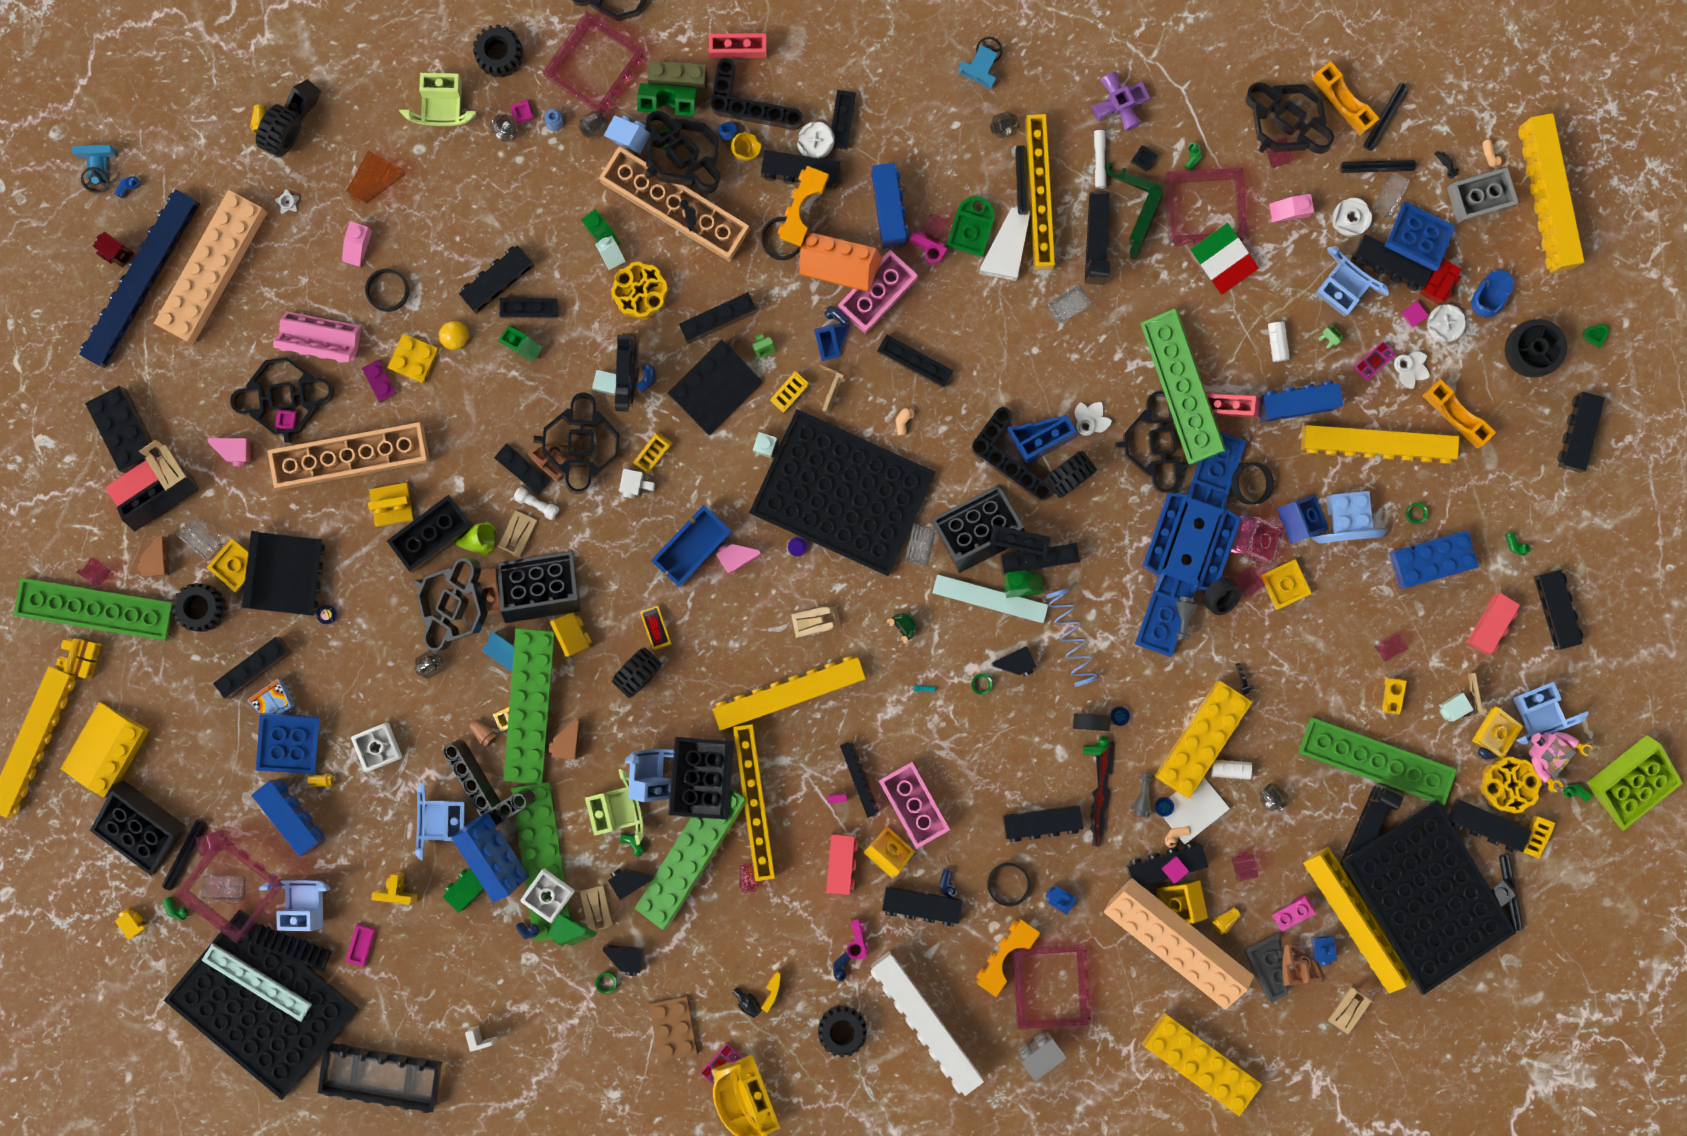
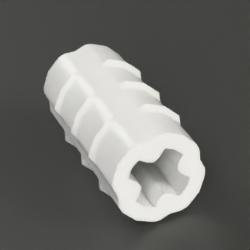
[1268,321,1290,362]
[1211,759,1252,780]

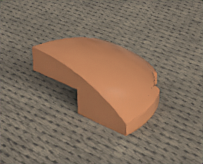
[528,442,582,483]
[1282,945,1323,986]

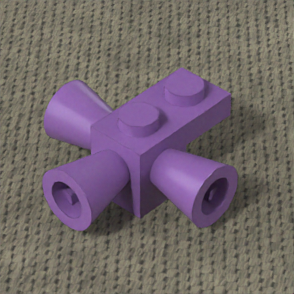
[1091,71,1150,131]

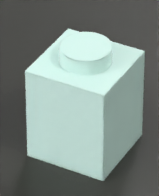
[595,236,626,270]
[592,370,616,396]
[753,432,777,458]
[1439,693,1474,721]

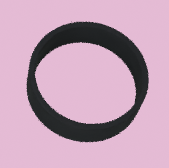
[761,217,801,260]
[365,268,409,312]
[1231,462,1274,505]
[987,863,1030,907]

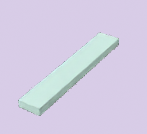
[932,575,1048,623]
[202,943,312,1022]

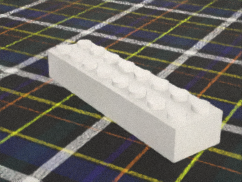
[871,950,984,1096]

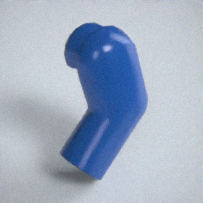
[114,176,140,198]
[636,364,655,393]

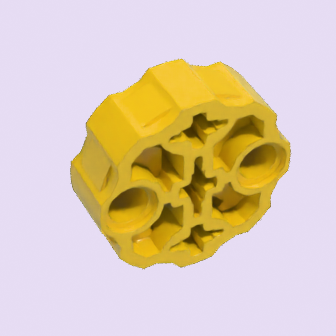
[611,262,668,320]
[1480,756,1542,813]

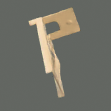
[820,365,846,415]
[139,440,187,491]
[497,510,537,558]
[791,606,841,638]
[1460,673,1487,718]
[580,885,613,931]
[1328,986,1374,1034]

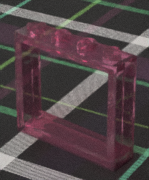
[543,11,644,116]
[1164,168,1248,246]
[174,837,284,943]
[1012,945,1091,1029]

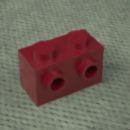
[93,231,134,267]

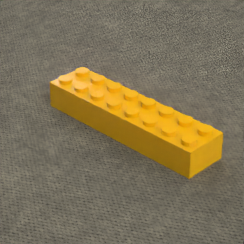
[1518,113,1584,274]

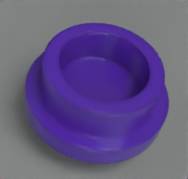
[788,537,807,557]

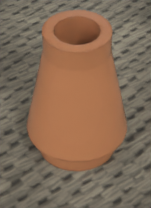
[469,719,497,747]

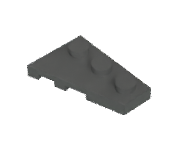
[1244,933,1288,1003]

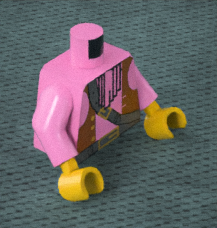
[1529,732,1593,793]

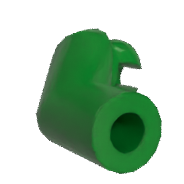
[1184,142,1202,172]
[1505,532,1531,556]
[1083,736,1110,756]
[1563,784,1592,802]
[620,833,644,857]
[162,897,189,921]

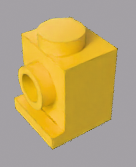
[115,908,150,940]

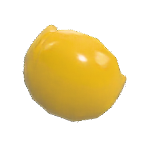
[731,132,762,162]
[439,320,470,350]

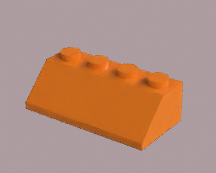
[799,232,882,292]

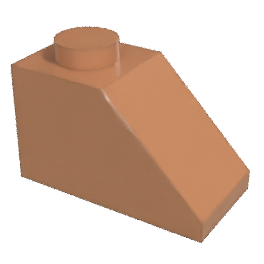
[138,536,170,577]
[478,568,501,614]
[549,720,581,760]

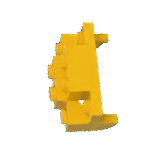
[711,1055,781,1136]

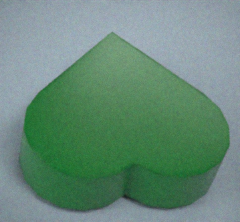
[1582,324,1609,348]

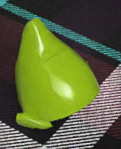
[456,522,496,557]

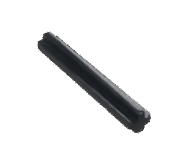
[1363,83,1408,151]
[1015,145,1029,215]
[1340,160,1416,173]
[162,819,206,891]
[1499,854,1524,931]

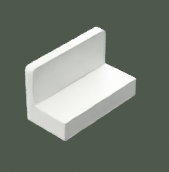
[465,1025,498,1052]

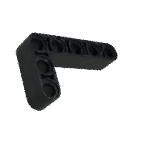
[711,58,803,130]
[1084,192,1110,285]
[971,407,1052,501]
[443,740,535,826]
[1340,785,1404,877]

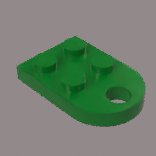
[946,196,994,258]

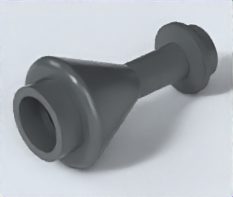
[1175,596,1199,640]
[1131,773,1154,817]

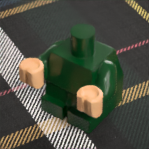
[887,611,920,644]

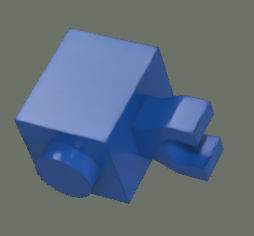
[1045,884,1077,915]
[1311,935,1337,965]

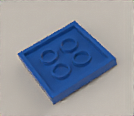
[1384,201,1456,271]
[255,713,320,774]

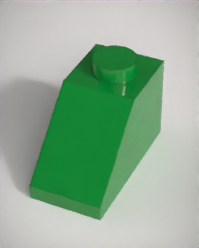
[581,208,621,245]
[498,325,542,362]
[1003,570,1044,598]
[548,914,596,946]

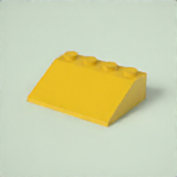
[60,702,150,798]

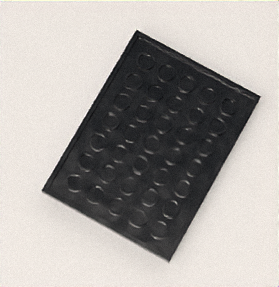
[749,409,936,576]
[1341,800,1516,995]
[163,909,359,1100]

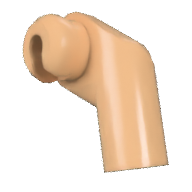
[1482,140,1502,168]
[895,408,914,436]
[1165,826,1190,848]

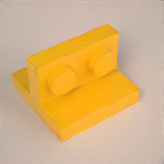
[368,483,414,527]
[1472,707,1523,758]
[863,826,915,878]
[371,872,418,905]

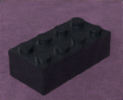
[85,386,160,473]
[387,495,474,573]

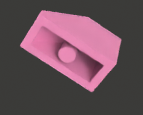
[1269,194,1314,223]
[342,221,373,267]
[208,438,251,467]
[716,544,761,574]

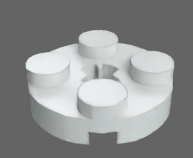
[1332,198,1372,237]

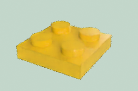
[387,333,439,384]
[206,538,248,593]
[1259,559,1312,610]

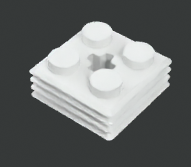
[351,723,402,772]
[520,869,575,923]

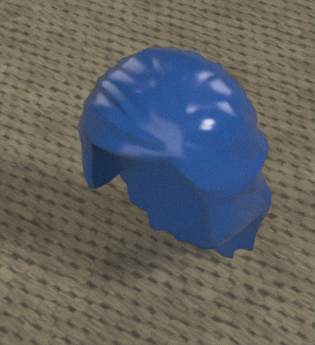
[1471,269,1514,318]

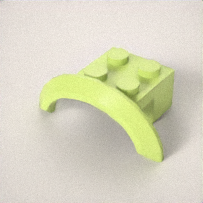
[399,73,476,126]
[585,769,644,845]

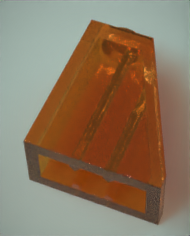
[346,151,405,204]

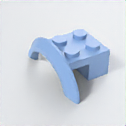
[1314,247,1389,317]
[1312,491,1388,544]
[1512,682,1589,745]
[625,749,673,802]
[415,782,465,860]
[259,880,330,931]

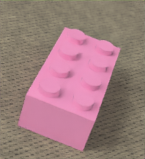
[838,250,918,335]
[878,761,950,849]

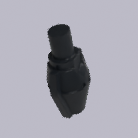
[732,987,763,1018]

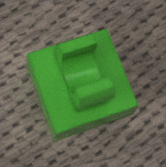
[1319,324,1344,349]
[752,333,775,359]

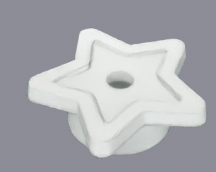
[275,189,299,214]

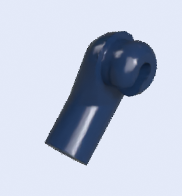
[824,306,850,326]
[1478,747,1498,760]
[939,869,957,898]
[516,922,539,939]
[833,951,852,981]

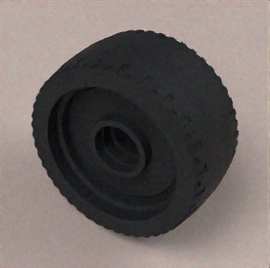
[1505,319,1567,378]

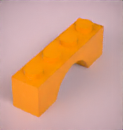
[1312,61,1379,136]
[778,166,829,247]
[1422,379,1496,448]
[976,918,1040,997]

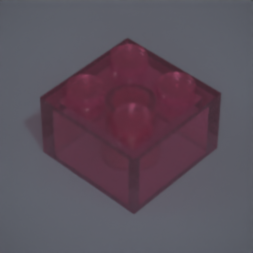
[1231,515,1284,565]

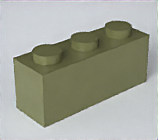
[647,61,707,90]

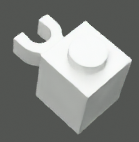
[619,469,655,499]

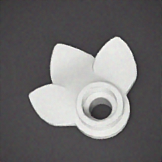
[1394,351,1430,389]
[1075,402,1112,436]

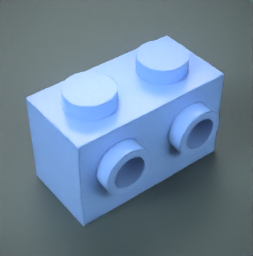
[604,115,650,154]

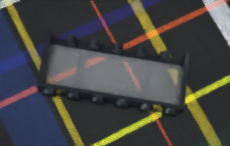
[318,1042,443,1113]

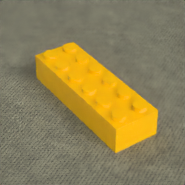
[1154,681,1252,799]
[1141,1012,1262,1117]

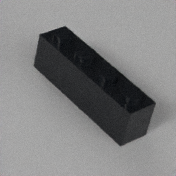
[761,150,840,190]
[1351,234,1433,291]
[459,245,535,314]
[679,292,757,344]
[1557,392,1605,473]
[117,465,199,532]
[999,543,1080,575]
[1534,569,1583,650]
[213,637,292,699]
[1448,799,1532,854]
[1002,805,1083,842]
[1126,841,1209,886]
[882,886,963,927]

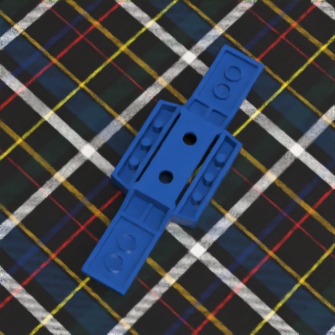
[1134,432,1246,657]

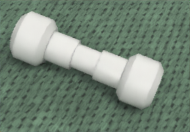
[513,487,559,520]

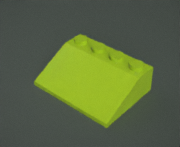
[1587,735,1683,831]

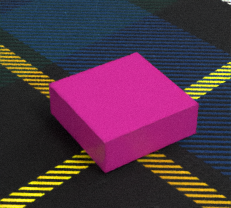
[510,100,535,125]
[1401,301,1428,328]
[275,410,298,430]
[827,793,847,803]
[1161,856,1189,884]

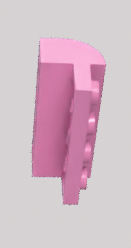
[273,311,361,362]

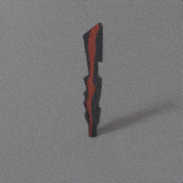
[1090,742,1114,847]

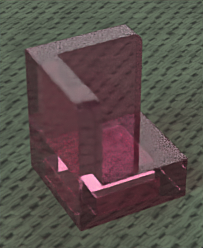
[1266,137,1293,168]
[921,212,948,241]
[76,558,111,586]
[1233,567,1265,598]
[1374,633,1408,661]

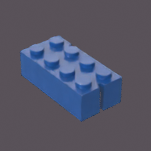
[871,163,909,249]
[1260,381,1344,423]
[651,505,733,588]
[1389,530,1479,589]
[251,779,326,856]
[451,812,530,903]

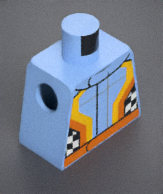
[248,679,295,714]

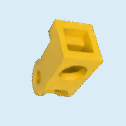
[1382,677,1407,715]

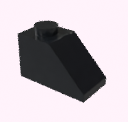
[284,79,322,120]
[991,646,1037,677]
[608,868,654,900]
[603,945,643,976]

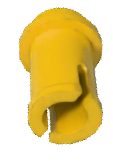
[308,773,334,788]

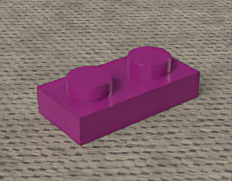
[362,359,397,403]

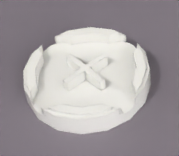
[797,122,835,159]
[1427,304,1466,342]

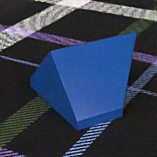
[814,324,851,361]

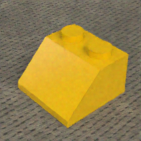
[550,612,592,657]
[1156,880,1208,924]

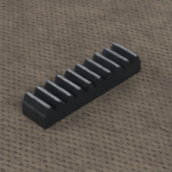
[877,334,953,388]
[840,742,879,818]
[250,924,332,972]

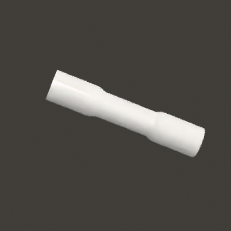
[1094,130,1107,189]

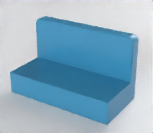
[482,631,514,672]

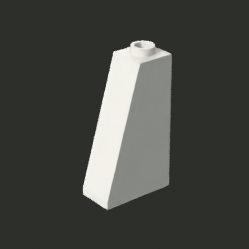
[979,206,1030,281]

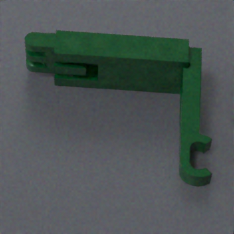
[1106,162,1163,260]

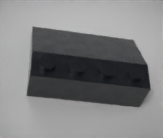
[668,339,763,436]
[931,485,1025,573]
[497,551,581,623]
[668,737,734,820]
[90,781,186,876]

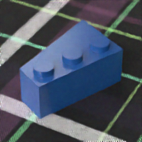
[1007,416,1077,465]

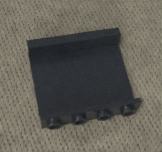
[241,531,326,616]

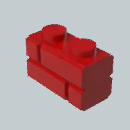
[1419,258,1462,304]

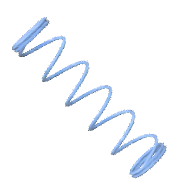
[1046,588,1098,687]

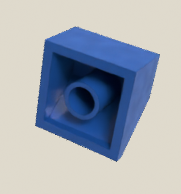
[1277,494,1329,544]

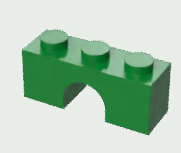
[637,83,697,116]

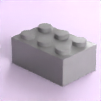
[1447,167,1519,224]
[1016,1031,1067,1082]

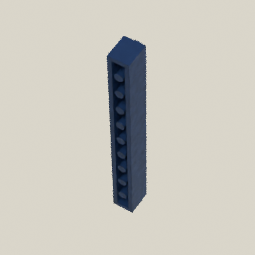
[79,189,200,368]

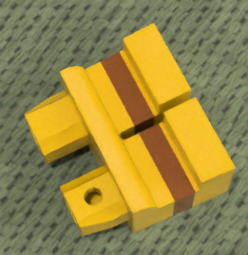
[56,638,102,679]

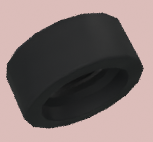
[1203,577,1241,615]
[1073,713,1110,731]

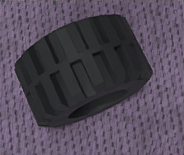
[473,25,523,78]
[255,104,301,157]
[1045,451,1097,498]
[172,583,226,632]
[612,647,662,698]
[818,1005,867,1057]

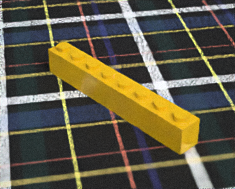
[1025,114,1055,270]
[1301,425,1459,464]
[712,655,866,731]
[0,666,76,818]
[733,724,775,882]
[1303,847,1412,994]

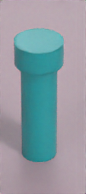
[914,684,935,692]

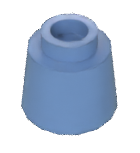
[544,109,565,131]

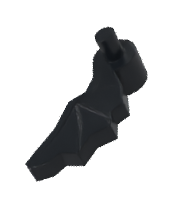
[1435,151,1459,179]
[679,200,697,232]
[1235,663,1254,695]

